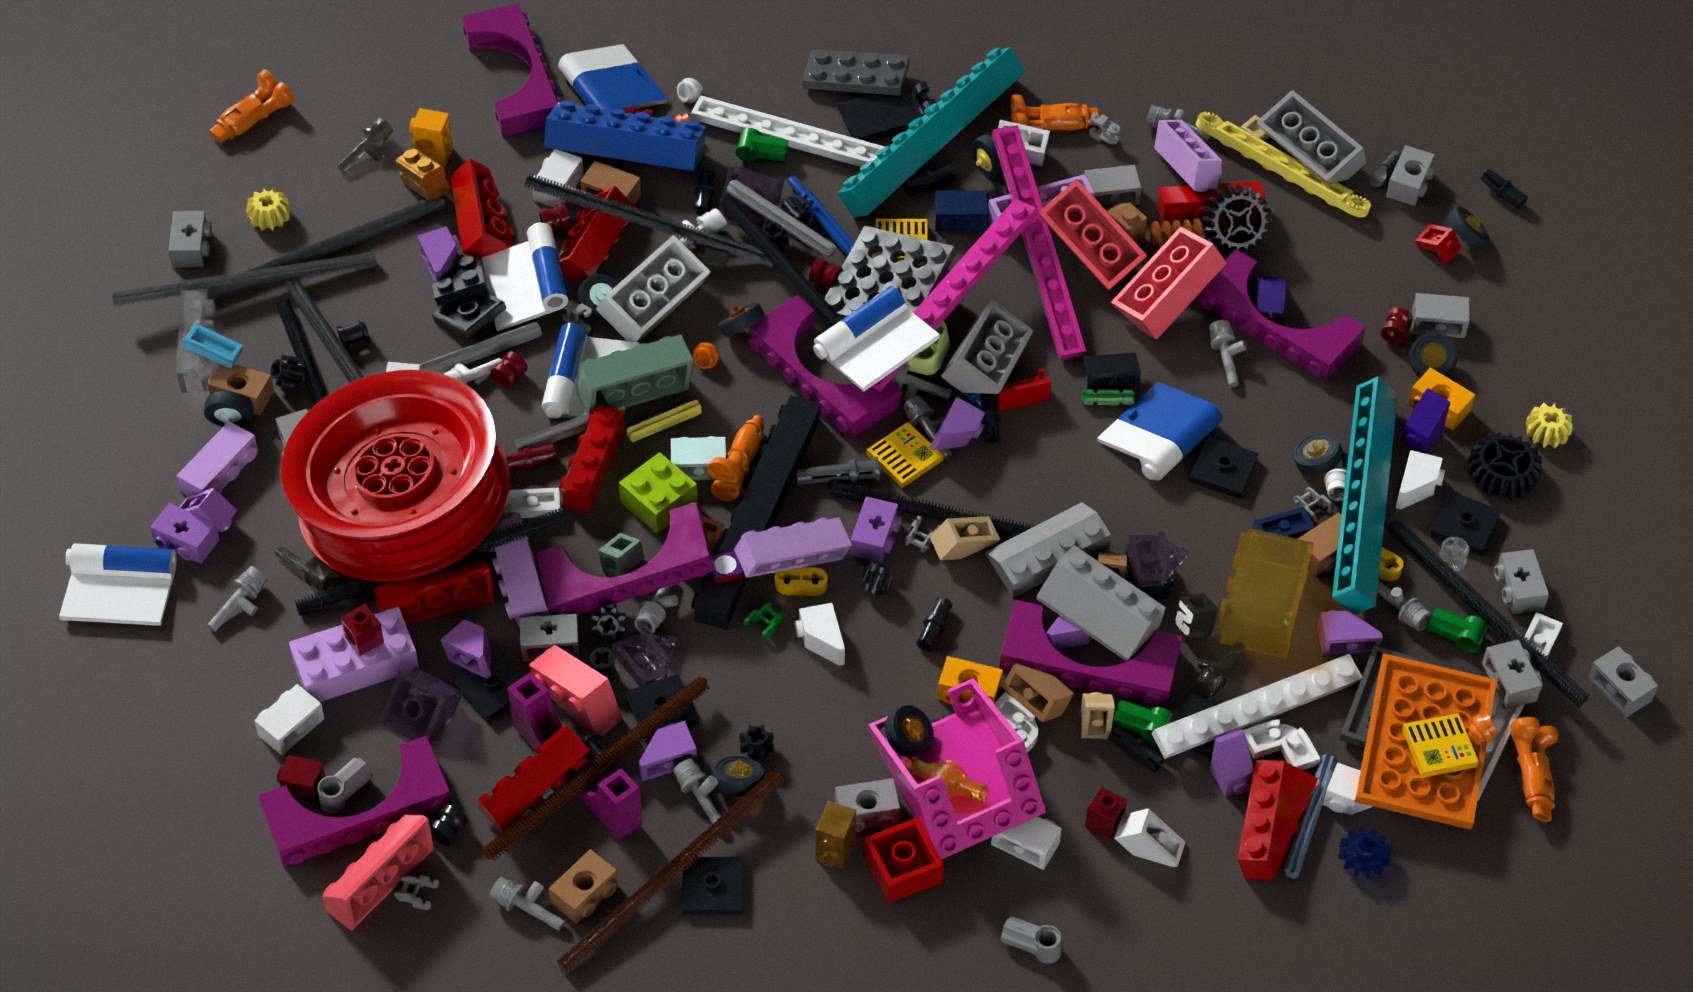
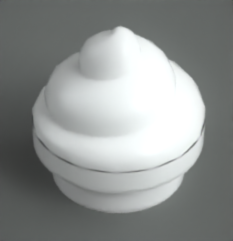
[677,78,703,103]

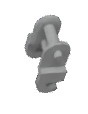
[1089,113,1120,145]
[562,300,592,334]
[1293,487,1334,524]
[905,516,941,553]
[394,875,439,910]

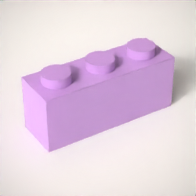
[176,421,258,496]

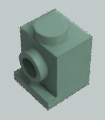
[598,533,645,577]

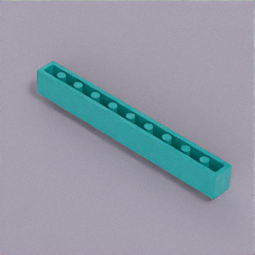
[837,47,1026,218]
[1332,376,1398,615]

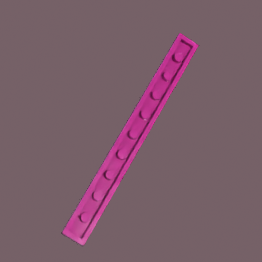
[992,125,1086,361]
[871,199,1037,392]

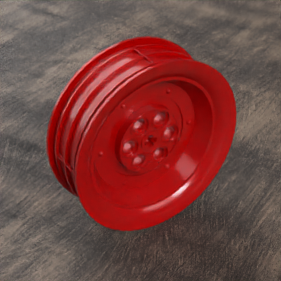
[280,370,511,582]

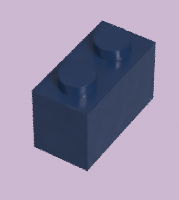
[934,191,988,232]

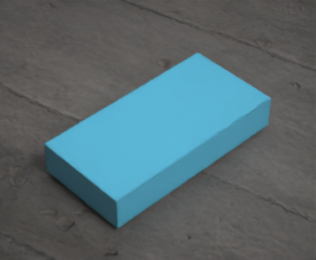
[182,323,244,369]

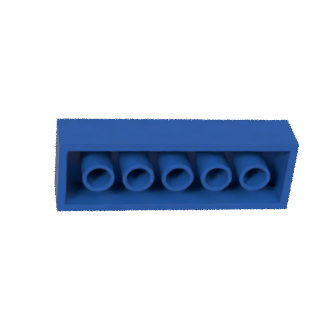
[544,101,706,171]

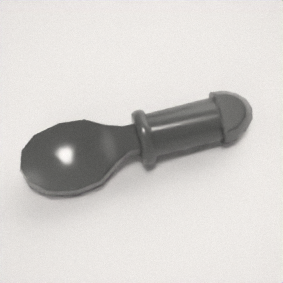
[1369,150,1400,187]

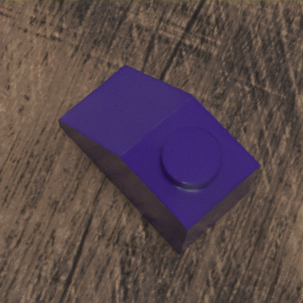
[1255,276,1286,318]
[1401,388,1451,454]

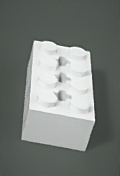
[596,235,711,342]

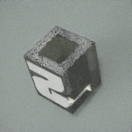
[1173,593,1218,641]

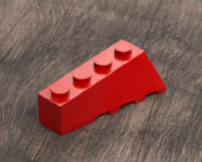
[450,158,515,260]
[558,186,636,285]
[374,560,494,625]
[478,724,590,833]
[1238,760,1320,880]

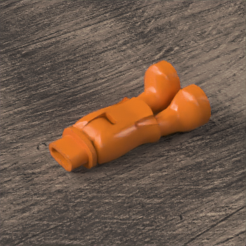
[208,69,295,144]
[1011,95,1099,131]
[707,415,764,502]
[1511,717,1558,822]

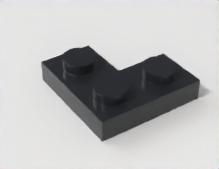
[432,253,488,306]

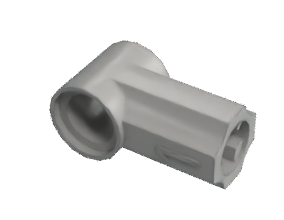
[318,758,373,814]
[1001,916,1062,964]

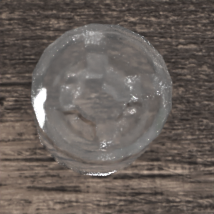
[1438,537,1469,572]

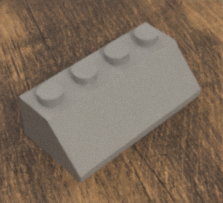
[1256,90,1366,184]
[941,299,1034,394]
[985,502,1111,598]
[1036,545,1166,662]

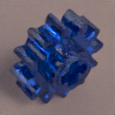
[1338,826,1392,879]

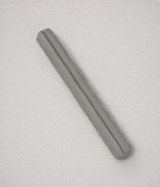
[727,180,836,258]
[420,322,542,373]

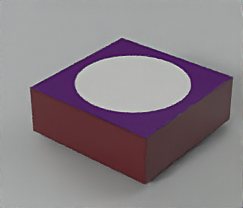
[712,551,743,584]

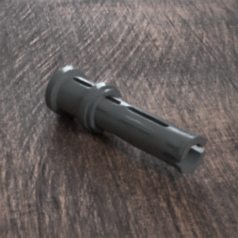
[796,456,880,486]

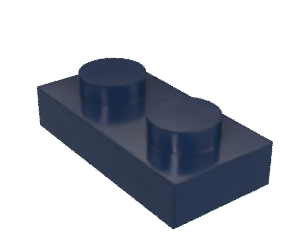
[1252,507,1315,549]

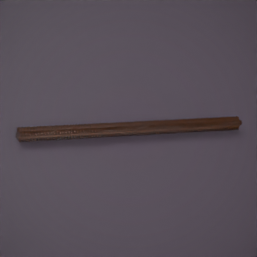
[483,676,710,861]
[557,769,786,974]

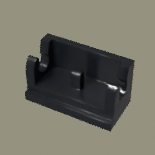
[1083,352,1141,392]

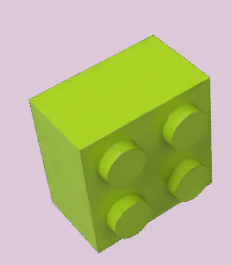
[619,452,698,534]

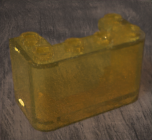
[1217,528,1314,659]

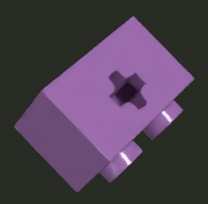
[850,497,901,563]
[150,503,220,564]

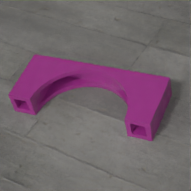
[461,3,561,137]
[1197,249,1366,381]
[748,295,902,439]
[536,502,716,615]
[999,600,1182,707]
[508,672,643,841]
[258,736,452,867]

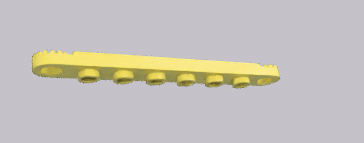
[1196,112,1371,217]

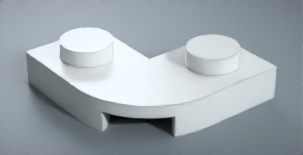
[994,692,1038,753]
[1243,720,1321,770]

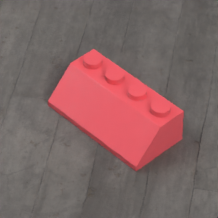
[1038,179,1147,291]
[1111,227,1227,340]
[322,815,434,931]

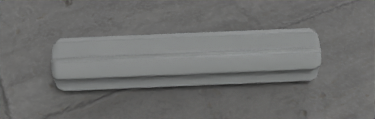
[515,414,589,452]

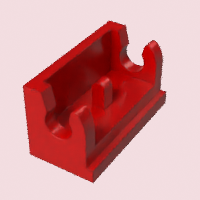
[994,368,1051,412]

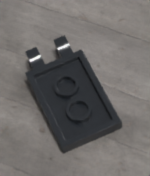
[836,81,936,142]

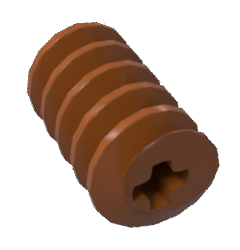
[1149,219,1205,254]

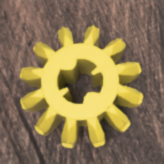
[246,188,291,231]
[1526,403,1573,449]

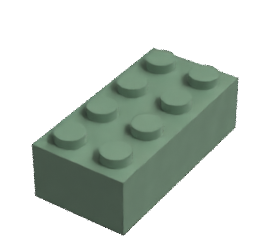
[577,334,693,416]

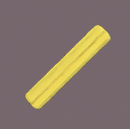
[626,400,702,442]

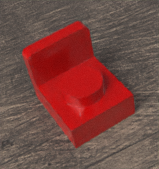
[1415,224,1461,264]

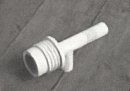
[679,208,727,247]
[444,358,502,385]
[1324,442,1347,502]

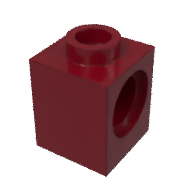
[341,604,384,657]
[277,755,325,802]
[1085,787,1127,840]

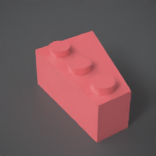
[529,645,623,737]

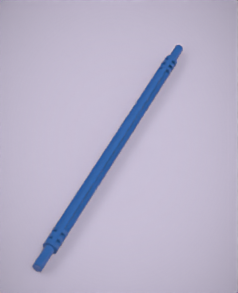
[787,175,983,410]

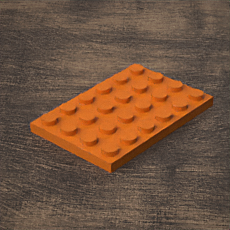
[1354,653,1497,830]

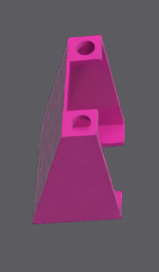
[869,678,1046,860]

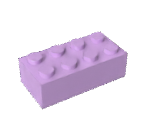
[289,607,419,702]

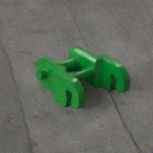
[743,602,785,640]

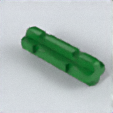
[1081,389,1135,405]

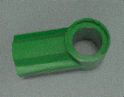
[735,128,789,162]
[1427,607,1489,654]
[1113,700,1175,746]

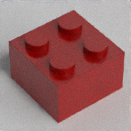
[863,817,943,904]

